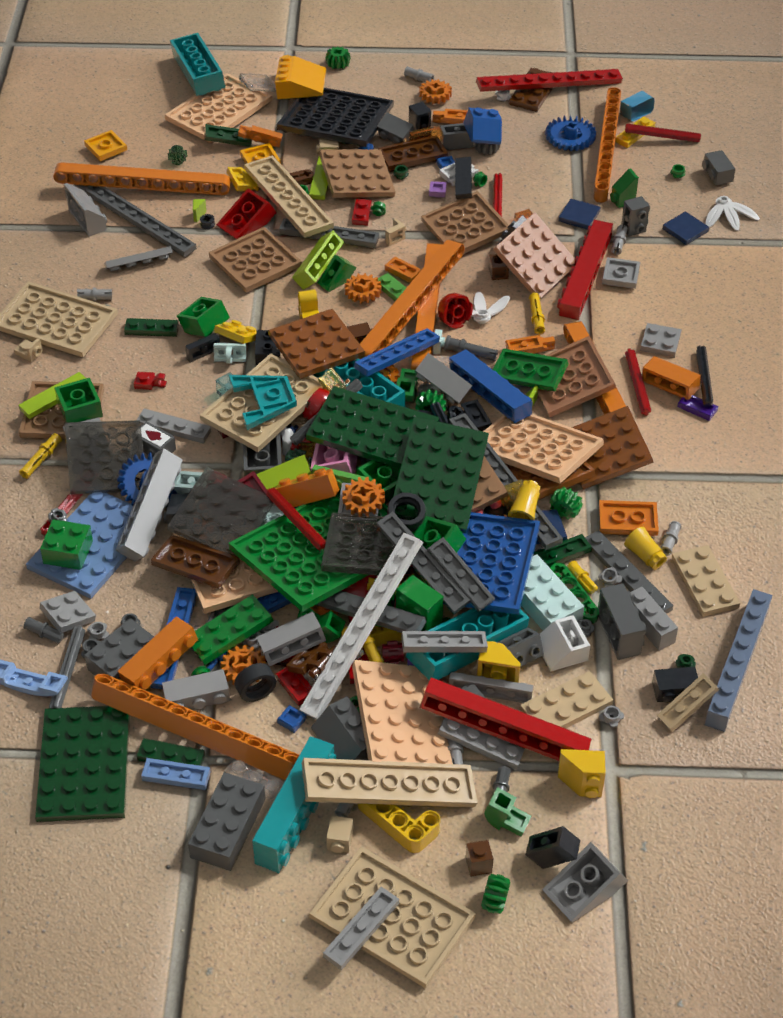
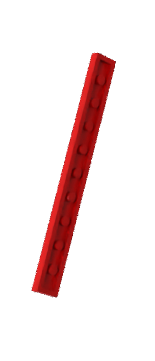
[476,69,623,92]

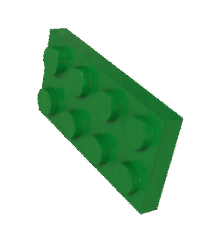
[492,348,569,391]
[191,594,274,665]

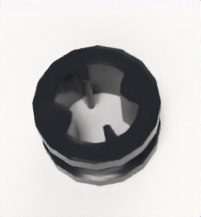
[200,214,215,230]

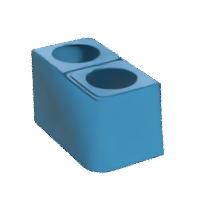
[620,90,655,122]

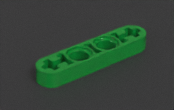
[550,563,599,624]

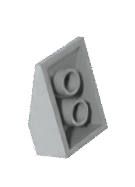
[542,842,628,923]

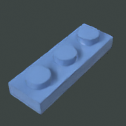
[141,758,211,790]

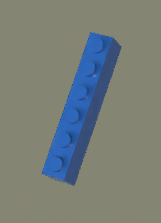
[449,350,533,423]

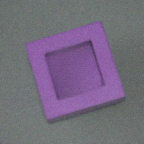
[429,181,447,198]

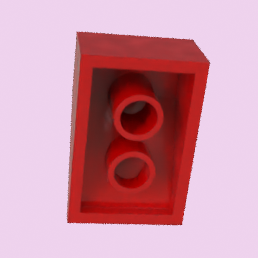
[216,188,277,239]

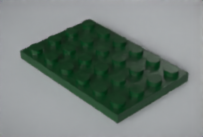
[306,386,439,469]
[394,417,489,533]
[35,706,130,822]

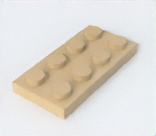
[671,545,740,617]
[520,671,613,729]

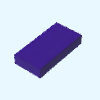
[677,395,719,421]

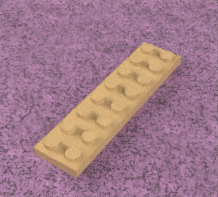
[244,155,334,238]
[301,758,477,807]

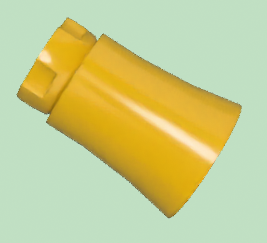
[508,480,540,520]
[624,527,667,570]

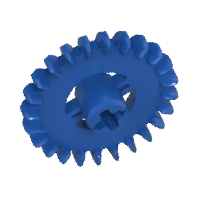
[545,115,597,151]
[117,452,178,506]

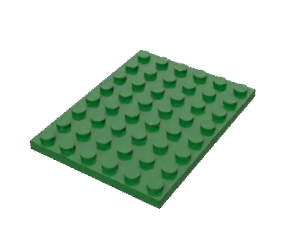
[229,491,417,612]

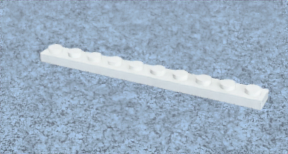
[299,533,423,720]

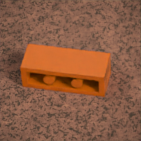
[642,356,701,400]
[276,468,340,507]

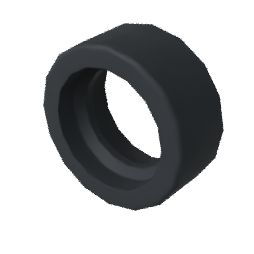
[387,493,426,532]
[234,663,277,702]

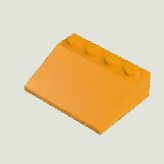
[275,55,326,99]

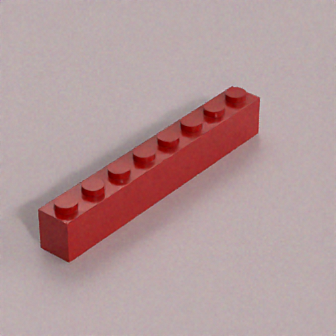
[557,219,614,320]
[419,677,592,761]

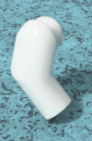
[280,427,293,456]

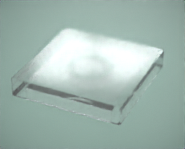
[239,73,276,92]

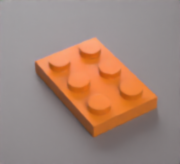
[599,500,659,536]

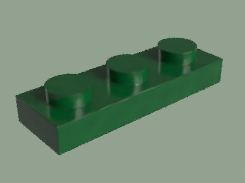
[204,124,252,147]
[124,318,179,337]
[533,534,592,568]
[137,738,205,766]

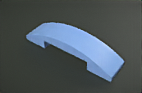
[0,660,68,696]

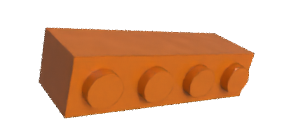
[117,616,198,690]

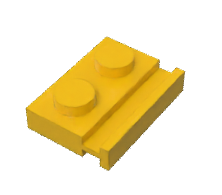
[226,167,259,192]

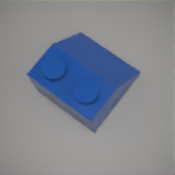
[463,107,502,145]

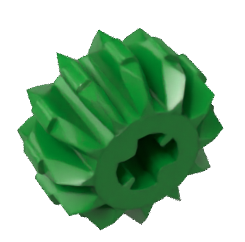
[325,46,351,70]
[415,389,446,412]
[549,487,583,520]
[481,874,511,914]

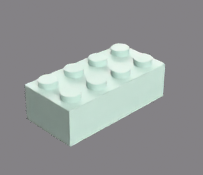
[521,554,584,630]

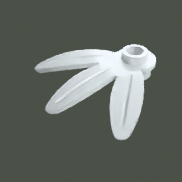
[705,196,760,230]
[471,292,510,324]

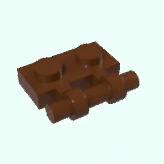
[286,642,336,678]

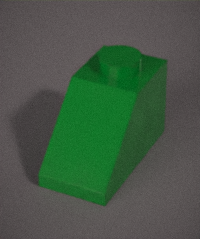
[610,168,639,208]
[317,254,357,292]

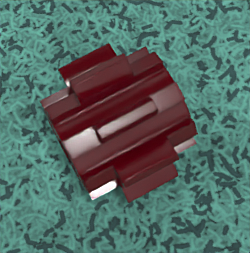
[382,640,404,664]

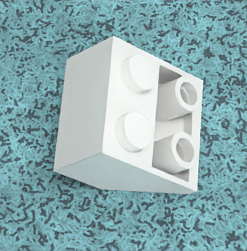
[540,615,590,672]

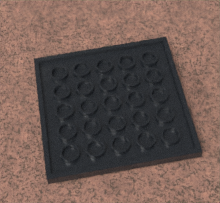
[277,87,394,147]

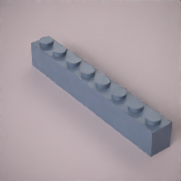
[705,589,773,732]

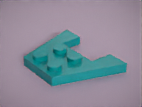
[229,375,297,430]

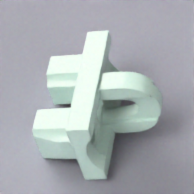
[213,342,246,364]

